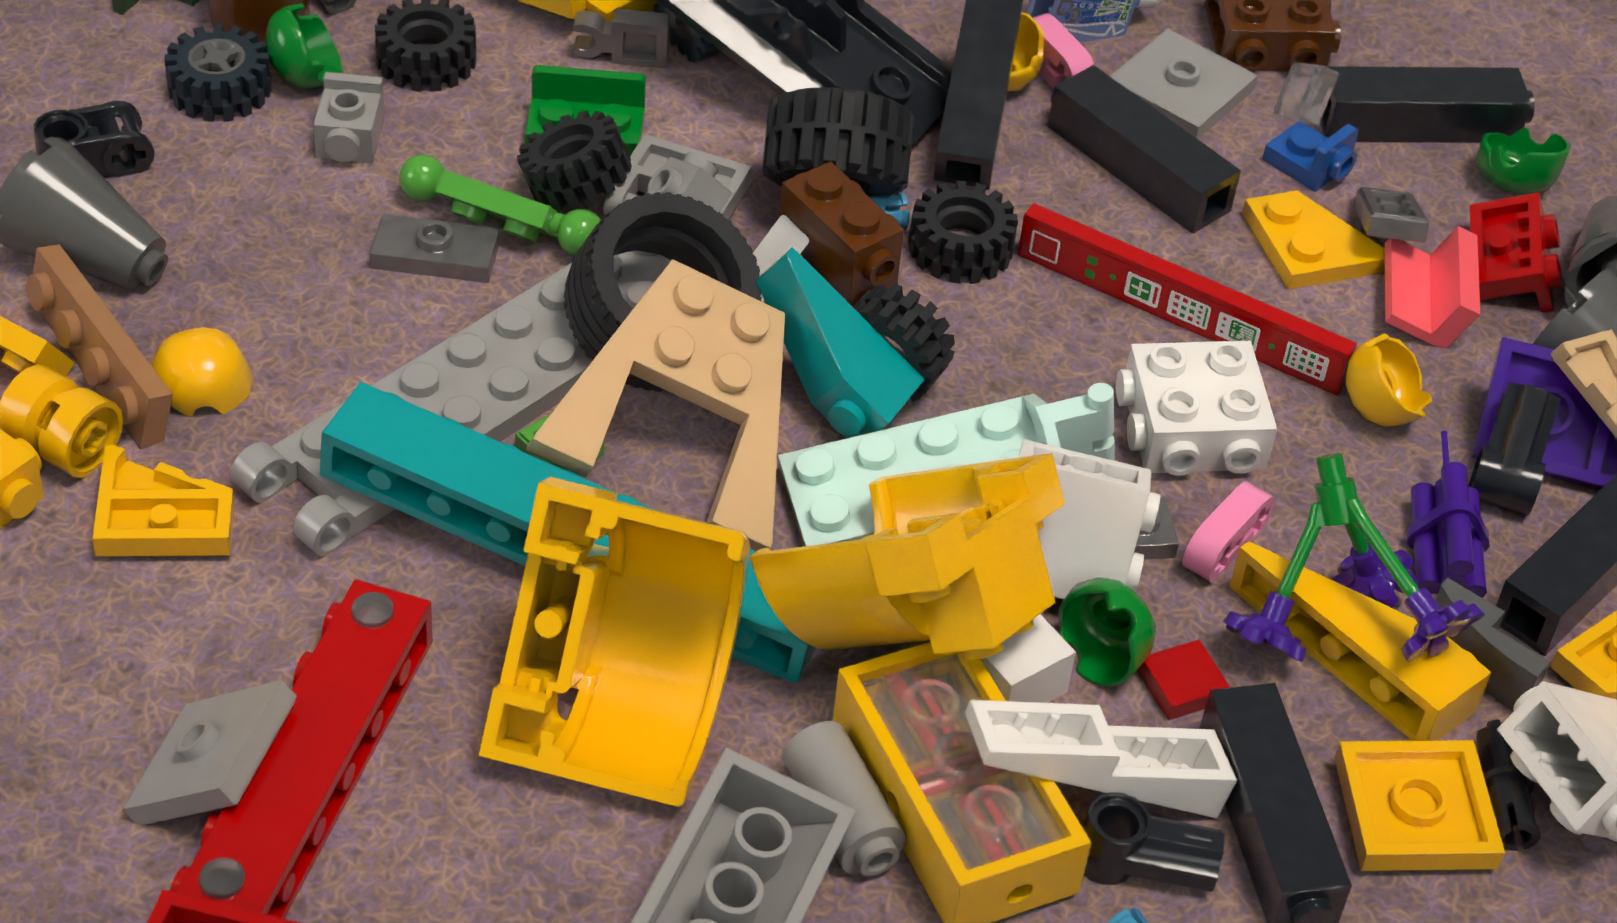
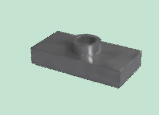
[1354,187,1430,243]
[370,214,500,283]

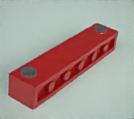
[169,579,433,918]

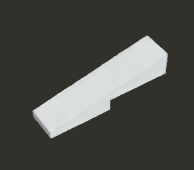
[965,700,1237,818]

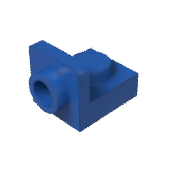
[1262,121,1359,192]

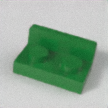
[525,65,646,156]

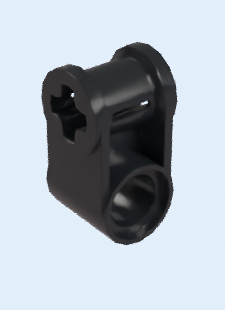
[34,101,155,178]

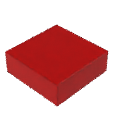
[1137,639,1231,721]

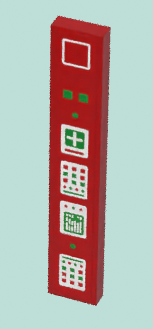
[1017,203,1357,396]

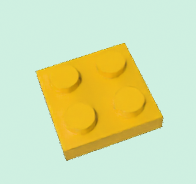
[1334,740,1505,871]

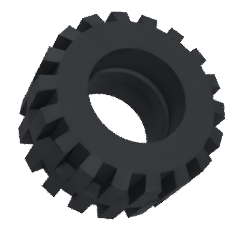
[762,87,914,197]

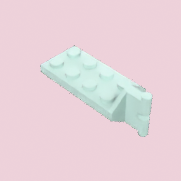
[778,383,1115,546]

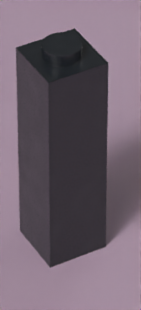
[934,0,1023,189]
[1048,65,1241,234]
[1315,66,1535,143]
[1496,475,1617,656]
[1199,683,1352,923]

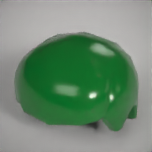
[265,3,344,90]
[1477,127,1571,195]
[1058,577,1156,688]

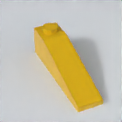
[1229,541,1491,741]

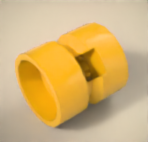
[0,364,123,478]

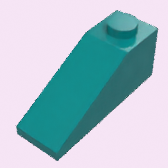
[756,247,925,439]

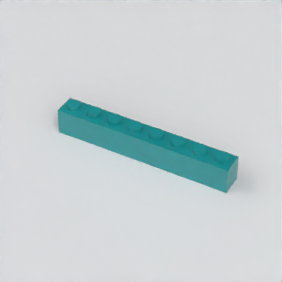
[320,381,817,683]

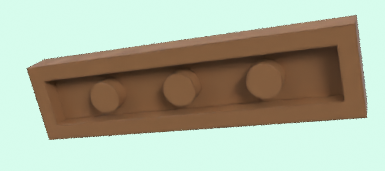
[26,244,173,448]

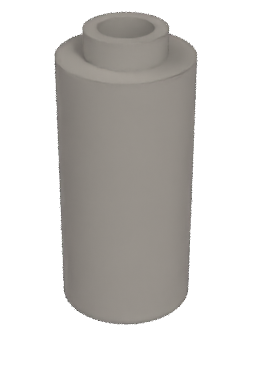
[782,721,906,876]

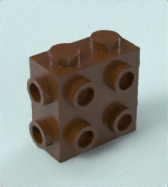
[1204,0,1341,73]
[779,161,904,307]

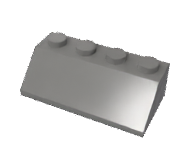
[631,747,856,923]

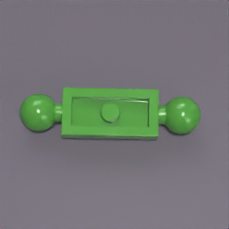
[399,154,600,256]

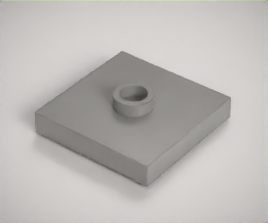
[1110,29,1258,139]
[122,680,297,825]

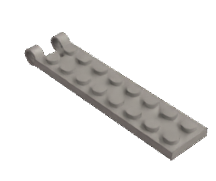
[230,251,671,557]

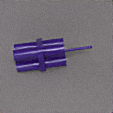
[1406,430,1490,598]

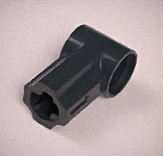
[1468,382,1561,516]
[1083,792,1225,892]

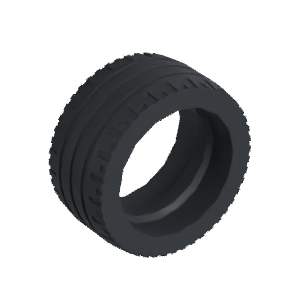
[564,192,762,392]

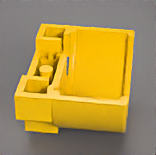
[749,453,1065,660]
[479,477,750,807]

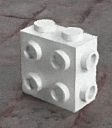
[1116,341,1277,476]
[1005,439,1161,599]
[1497,681,1617,842]

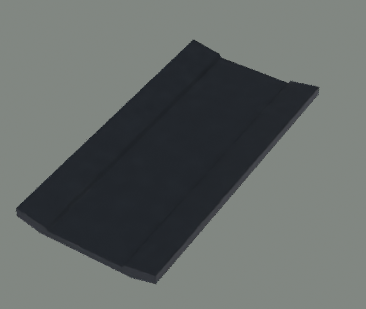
[656,0,952,148]

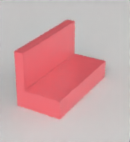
[1385,226,1480,349]

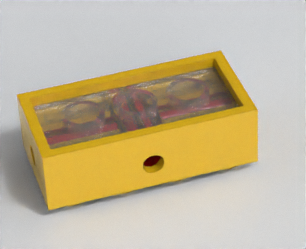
[832,641,1091,923]

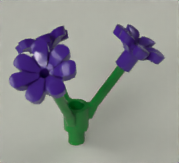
[1223,453,1485,662]

